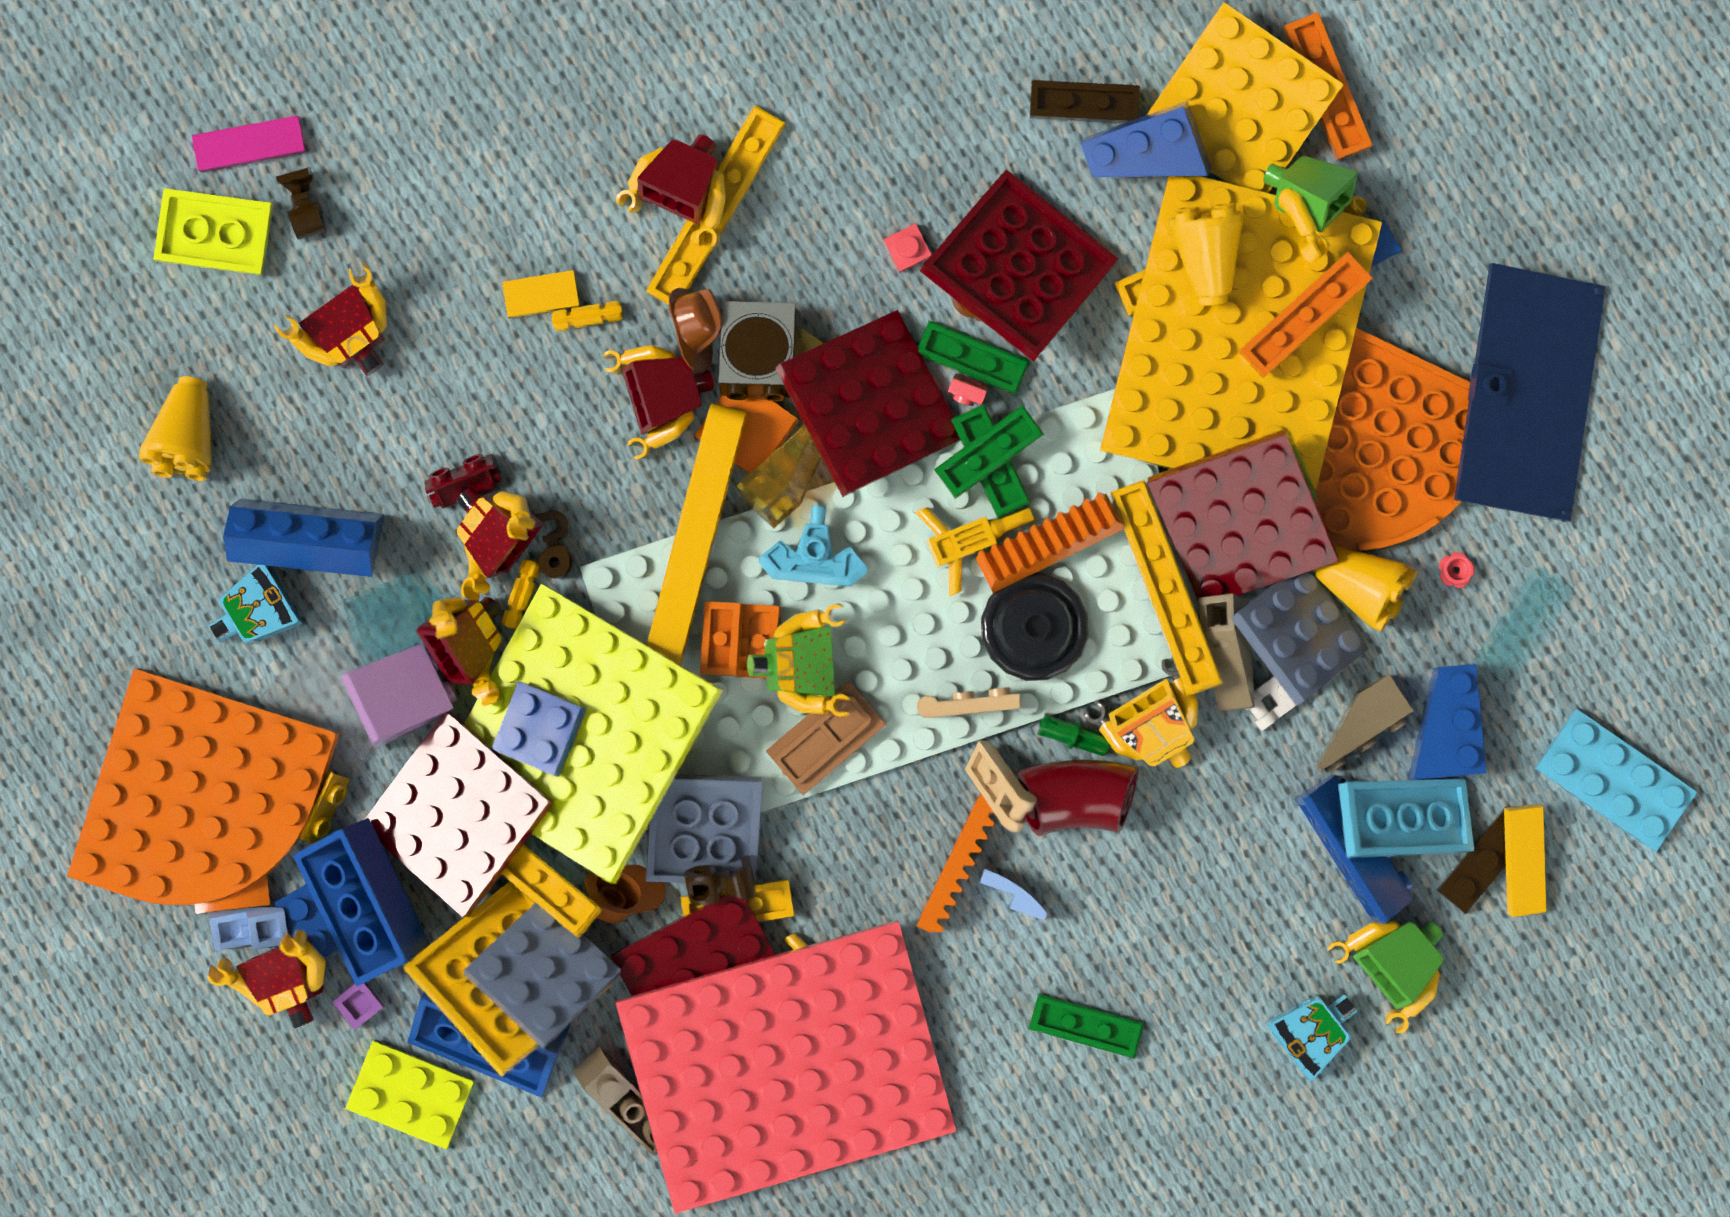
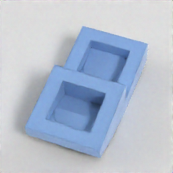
[979,868,1047,920]
[208,907,288,951]

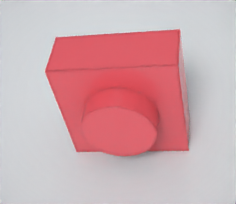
[883,223,931,273]
[948,373,989,406]

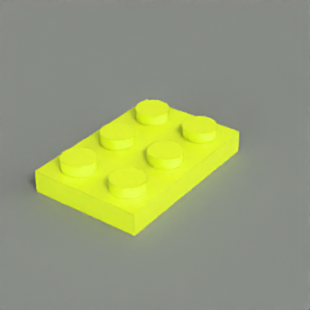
[153,188,273,276]
[345,1040,475,1150]

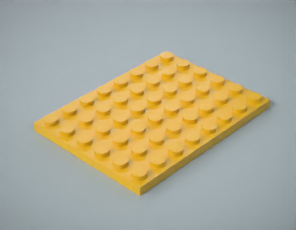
[1099,176,1382,491]

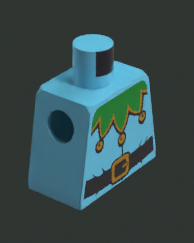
[209,565,303,644]
[1264,995,1357,1081]

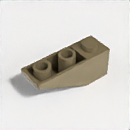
[1199,594,1255,711]
[1315,674,1413,773]
[573,1046,657,1155]

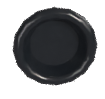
[981,573,1089,681]

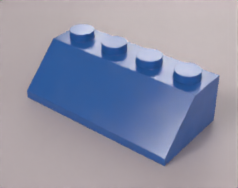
[223,498,384,577]
[1294,775,1414,924]
[293,818,430,987]
[407,992,571,1098]

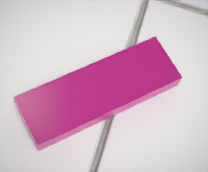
[192,115,306,172]

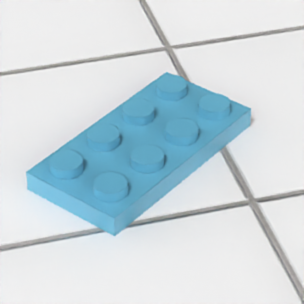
[1534,709,1697,852]
[1339,779,1474,858]

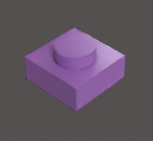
[332,983,385,1030]

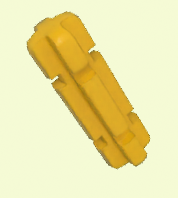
[551,300,623,331]
[501,559,540,630]

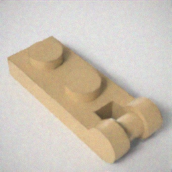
[917,687,1021,718]
[965,741,1036,832]

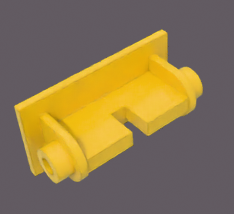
[299,769,350,843]

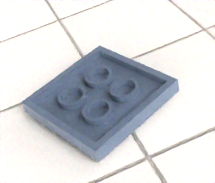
[1230,571,1369,706]
[646,774,763,884]
[464,903,621,1049]

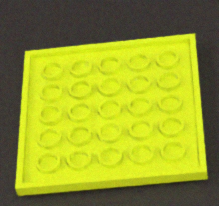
[465,584,723,883]

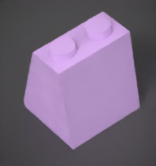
[341,643,457,749]

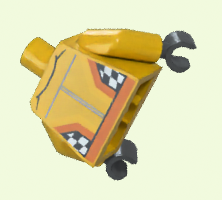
[1085,659,1198,768]

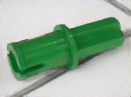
[1037,713,1110,756]

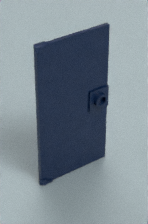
[1454,263,1606,522]

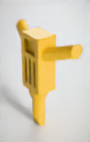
[915,507,1035,597]

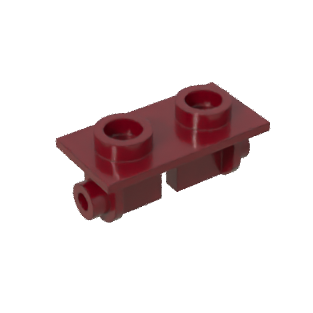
[424,454,502,509]

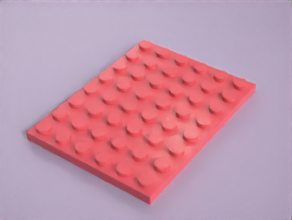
[615,920,956,1214]

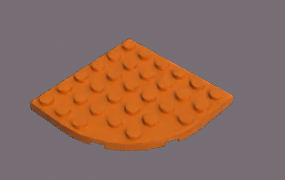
[1316,328,1470,551]
[67,668,340,905]

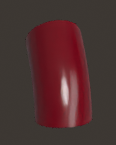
[1013,760,1139,836]

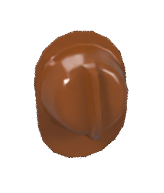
[669,287,722,372]
[584,865,666,924]

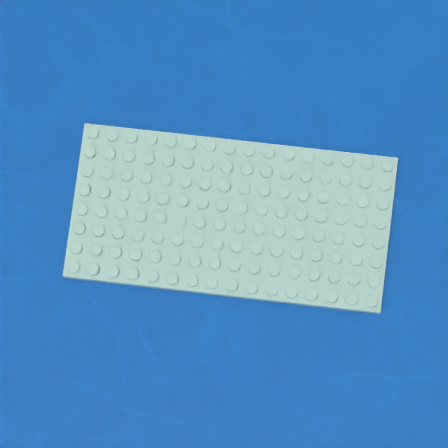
[580,389,1200,813]

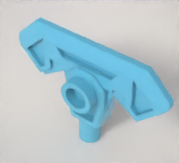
[759,506,868,586]

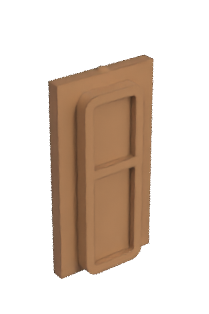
[766,680,887,795]

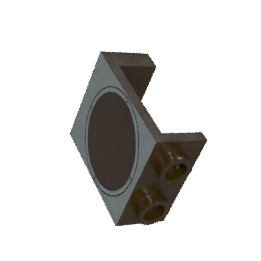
[719,301,796,402]

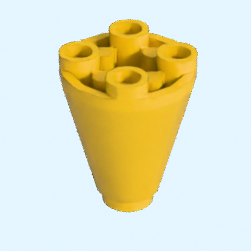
[1169,203,1243,305]
[138,376,212,482]
[1311,546,1418,632]

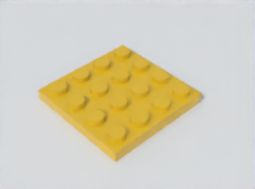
[1147,2,1344,193]
[404,881,613,1077]

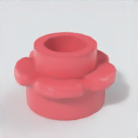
[1439,552,1475,588]

